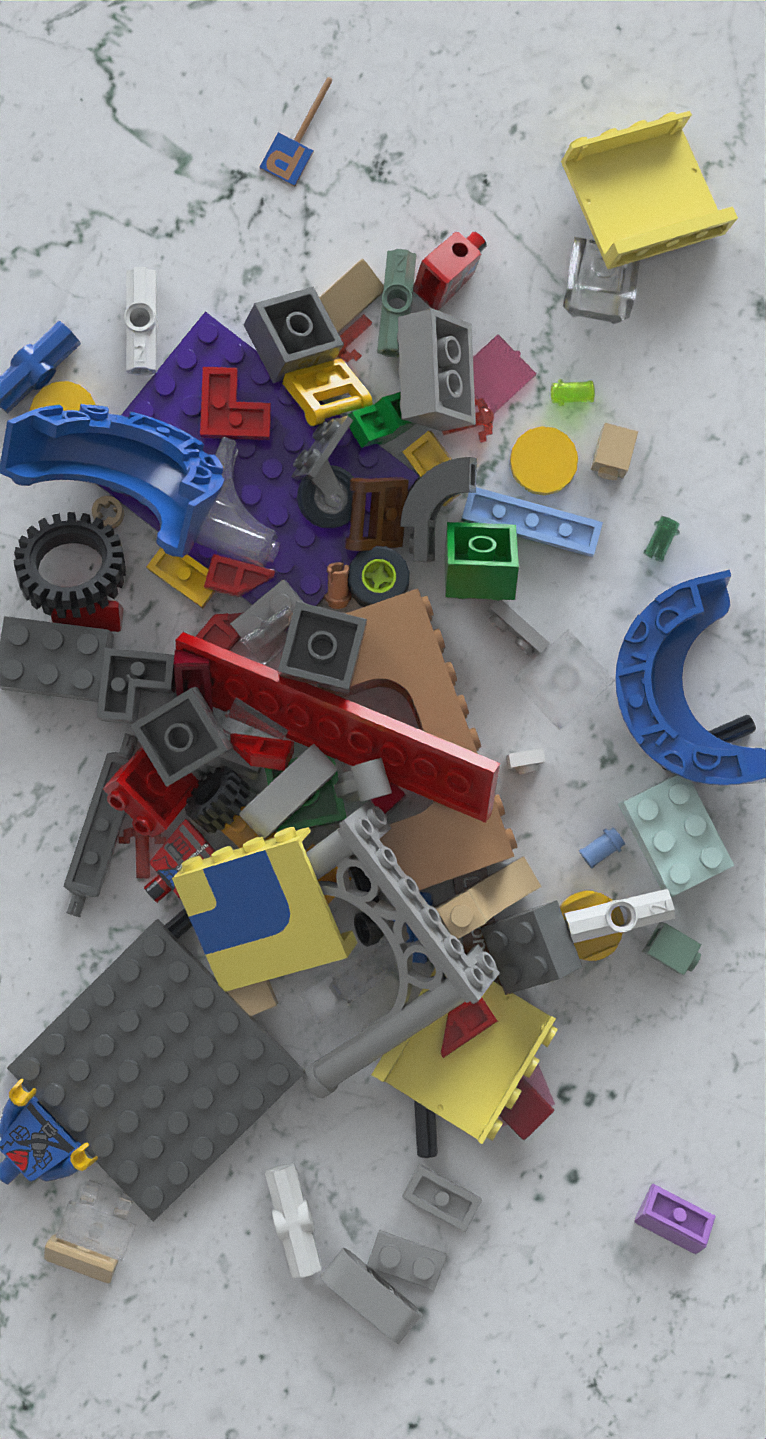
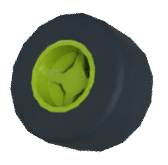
[348,546,410,607]

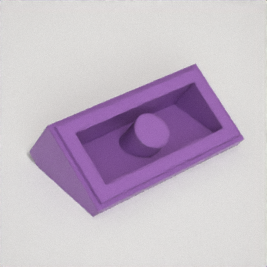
[634,1184,716,1254]

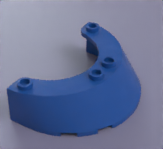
[0,404,224,558]
[615,569,766,786]

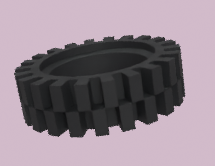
[13,512,126,618]

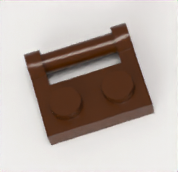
[345,477,409,551]

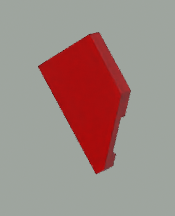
[204,554,276,598]
[440,997,498,1058]

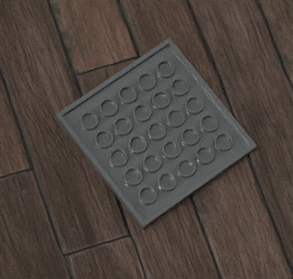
[7,919,305,1222]

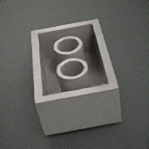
[397,308,476,432]

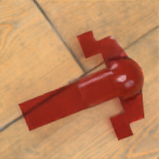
[337,314,373,363]
[442,397,494,443]
[118,827,166,879]

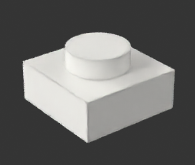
[506,748,546,774]

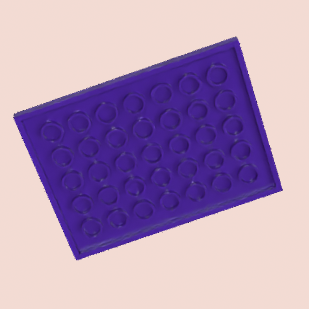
[96,311,419,633]

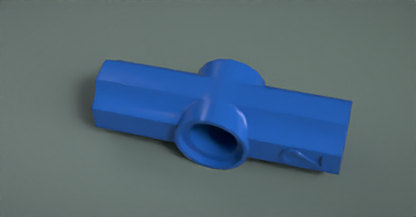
[0,321,81,414]

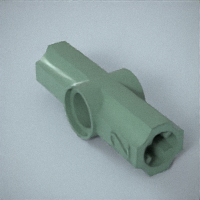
[377,249,417,358]

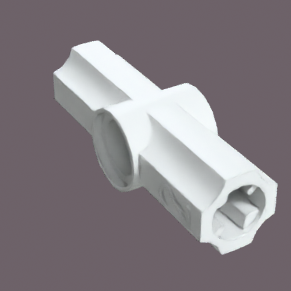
[124,267,159,376]
[564,889,675,943]
[265,1163,322,1278]

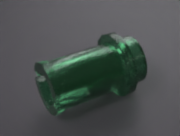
[643,516,680,562]

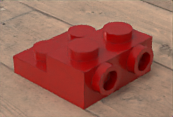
[103,746,199,838]

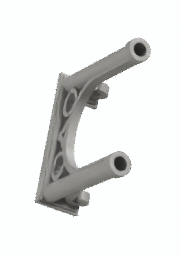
[197,800,500,1098]

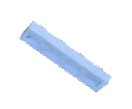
[461,487,603,557]

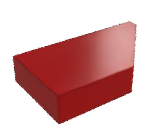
[195,612,244,651]
[230,733,294,770]

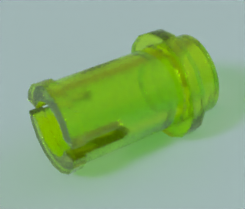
[551,379,595,406]

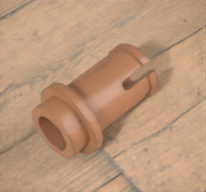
[324,562,352,609]

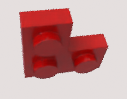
[200,367,271,440]

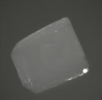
[562,236,640,325]

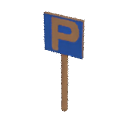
[259,77,332,187]

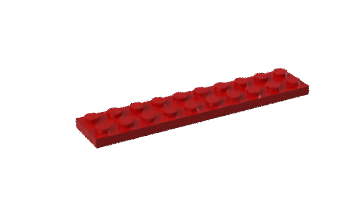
[175,632,500,823]

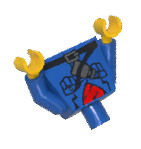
[0,1079,98,1185]

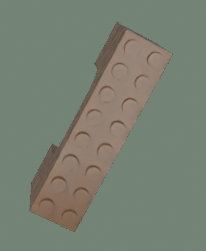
[318,589,518,890]

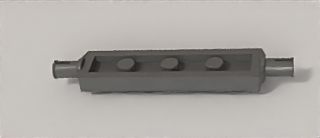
[63,733,138,917]

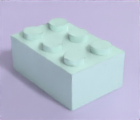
[618,775,734,897]

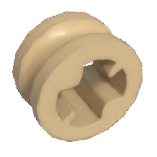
[91,496,125,529]

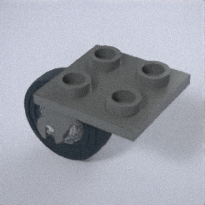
[291,416,354,528]

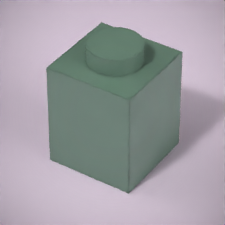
[642,922,702,975]

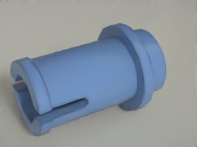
[579,827,625,869]

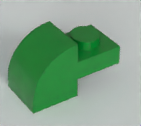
[348,392,416,448]

